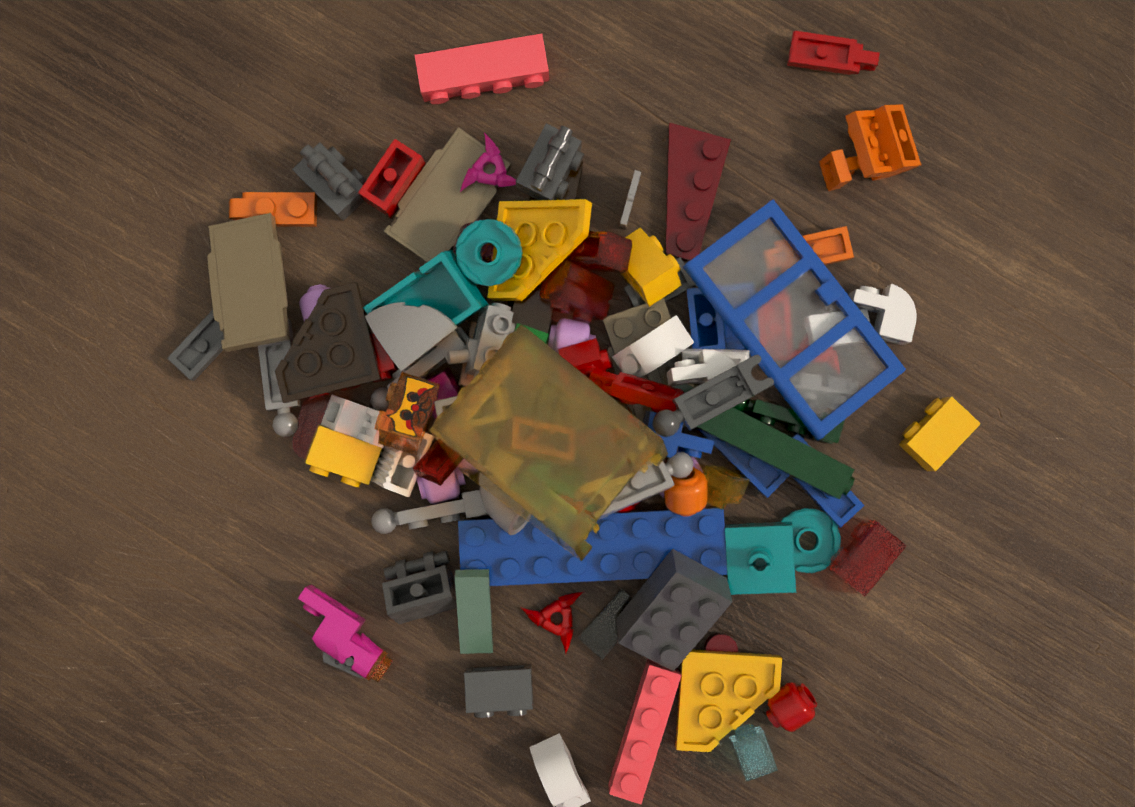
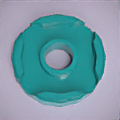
[456,219,523,286]
[781,508,841,573]

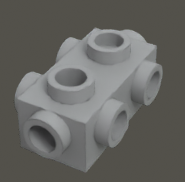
[447,303,515,385]

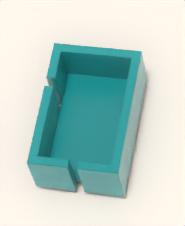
[363,250,489,326]

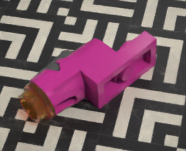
[298,584,393,683]

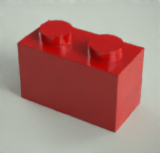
[358,139,426,218]

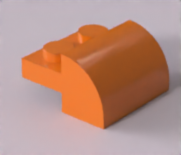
[845,104,921,181]

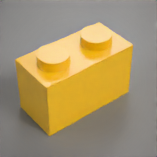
[608,227,682,307]
[899,396,981,471]
[305,424,382,488]

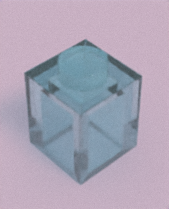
[729,724,778,782]

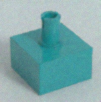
[725,522,796,595]

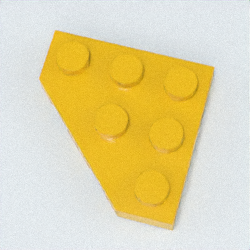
[487,199,592,301]
[675,649,782,752]

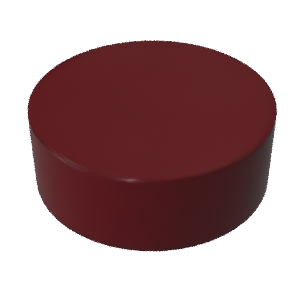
[704,633,738,652]

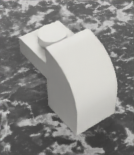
[849,284,917,346]
[612,315,694,378]
[666,350,736,386]
[321,395,393,448]
[529,733,591,807]

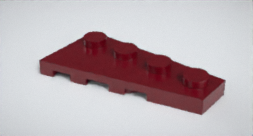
[665,122,731,262]

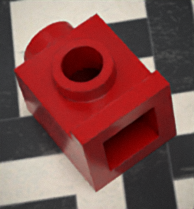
[558,338,612,393]

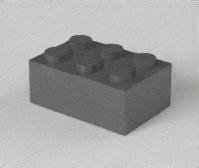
[616,549,733,671]

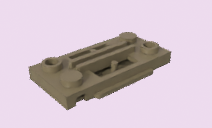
[384,127,511,263]
[207,213,290,352]
[602,298,698,441]

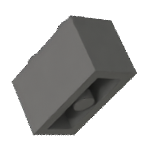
[464,664,534,718]

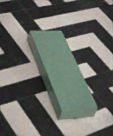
[455,569,493,654]

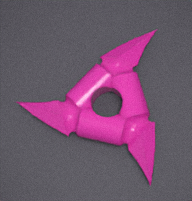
[460,133,516,192]

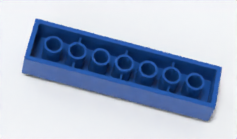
[458,507,727,586]

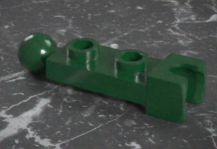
[733,399,844,444]

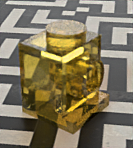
[703,465,750,509]

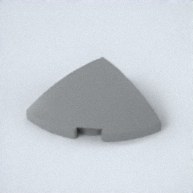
[365,302,458,372]

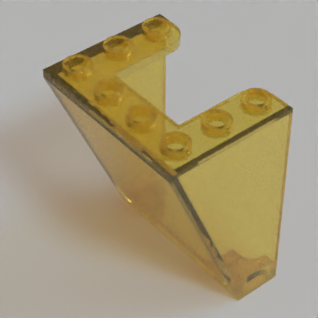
[429,325,668,561]

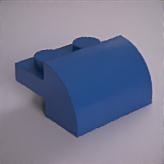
[687,283,760,350]
[643,411,714,458]

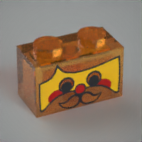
[374,372,440,456]

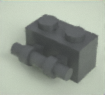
[516,123,584,200]
[292,142,366,221]
[382,550,457,624]

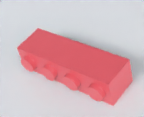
[415,34,549,104]
[608,659,681,804]

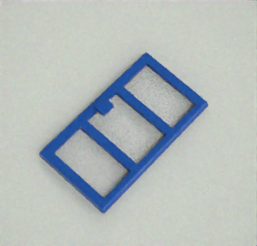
[682,199,906,441]

